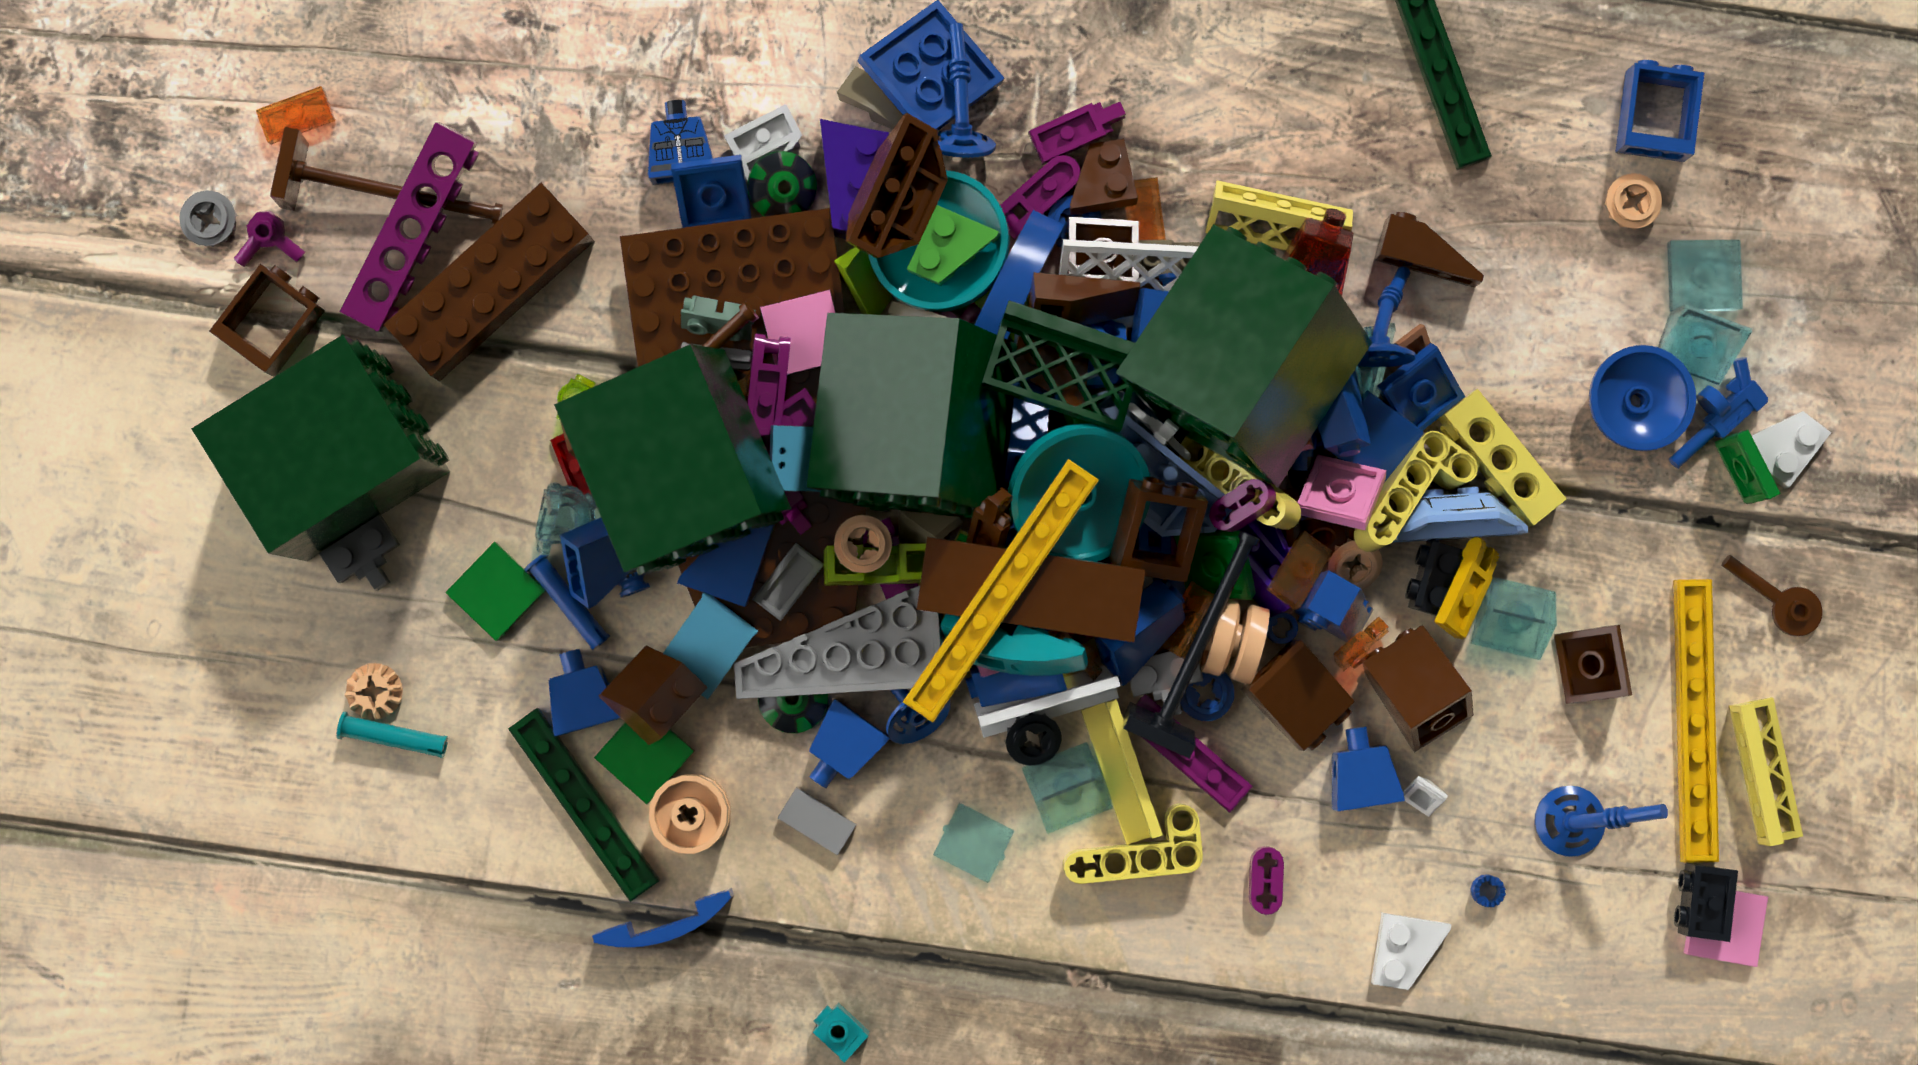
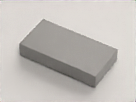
[752,543,824,621]
[778,787,857,855]

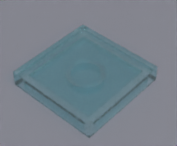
[1667,240,1743,311]

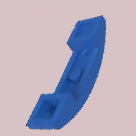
[975,210,1065,339]
[592,888,734,948]

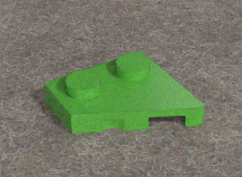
[907,205,1000,286]

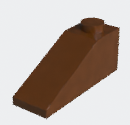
[1374,212,1484,288]

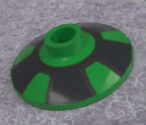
[747,151,817,217]
[758,694,828,733]

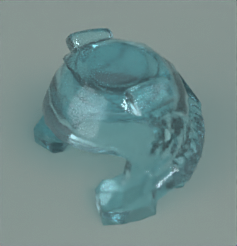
[535,482,597,555]

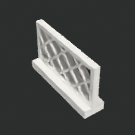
[1059,239,1199,327]
[974,666,1120,738]

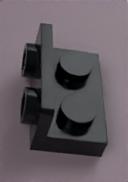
[1405,539,1463,616]
[1674,863,1738,942]

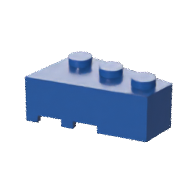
[1292,570,1373,646]

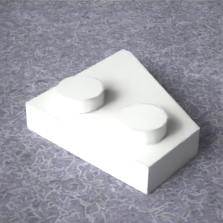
[724,104,802,181]
[1751,411,1831,489]
[1371,912,1451,990]

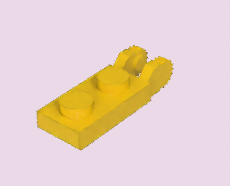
[1434,537,1500,640]

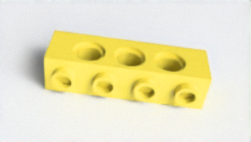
[1438,389,1566,527]

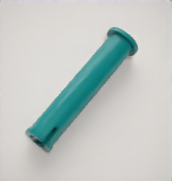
[336,712,448,758]

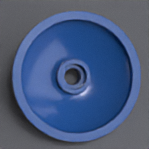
[1589,345,1696,451]

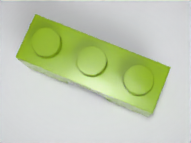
[824,543,926,586]

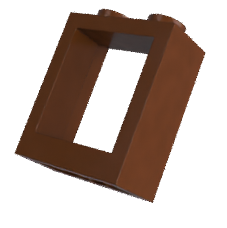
[209,264,326,377]
[1109,477,1208,582]

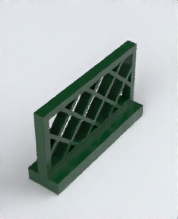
[981,300,1135,433]

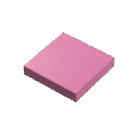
[760,290,835,375]
[1297,454,1386,530]
[1684,891,1768,967]

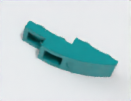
[941,614,1088,676]

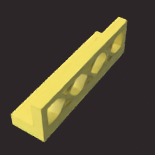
[1205,180,1353,262]
[1729,697,1803,846]
[1081,699,1163,845]

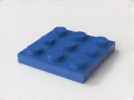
[857,0,1005,131]

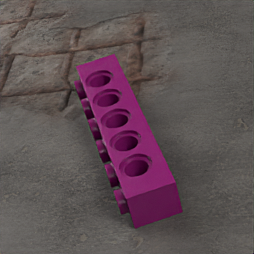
[339,122,479,331]

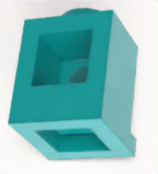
[813,1002,870,1063]

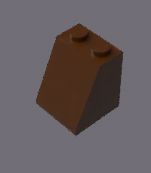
[1363,625,1474,752]
[1240,639,1355,751]

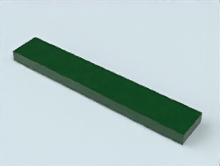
[1395,0,1492,170]
[508,708,660,902]

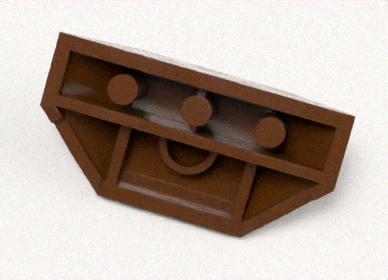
[846,113,948,258]

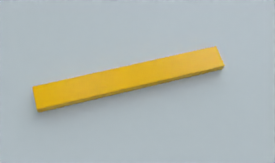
[903,459,1099,723]
[1673,579,1719,863]

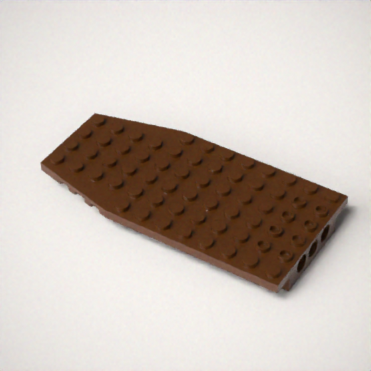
[620,208,867,648]

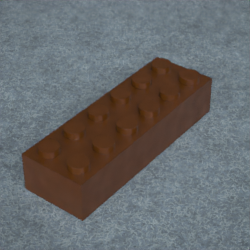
[383,182,594,382]

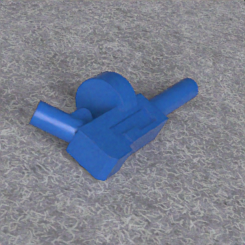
[1669,357,1768,469]

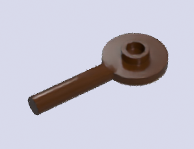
[1721,555,1822,636]

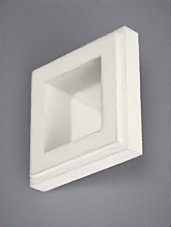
[1403,776,1448,817]

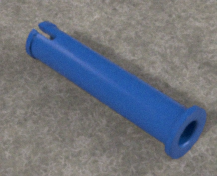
[524,552,610,650]

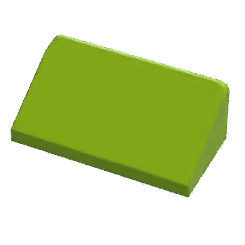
[834,247,893,315]

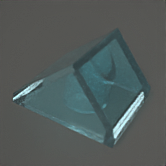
[1658,304,1752,385]
[1470,577,1557,660]
[1021,742,1113,834]

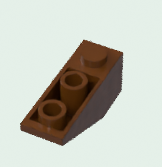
[1028,272,1140,326]

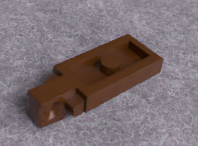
[966,488,1013,548]

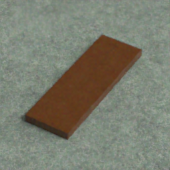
[916,536,1145,642]

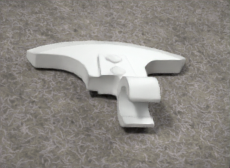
[1128,403,1191,460]

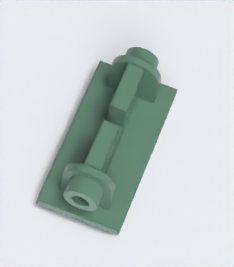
[681,295,756,341]

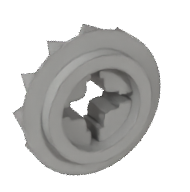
[179,190,238,247]

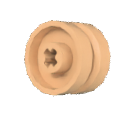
[1200,599,1270,684]
[649,774,731,854]

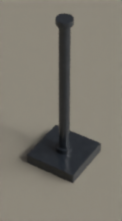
[1123,530,1260,759]

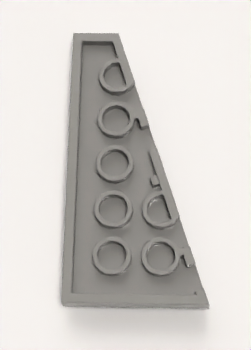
[734,586,943,699]

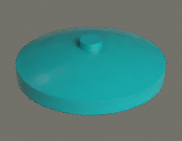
[868,170,1010,312]
[1008,423,1151,562]

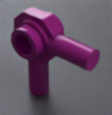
[234,211,306,267]

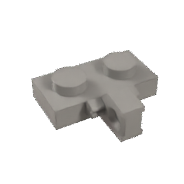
[1130,646,1203,715]

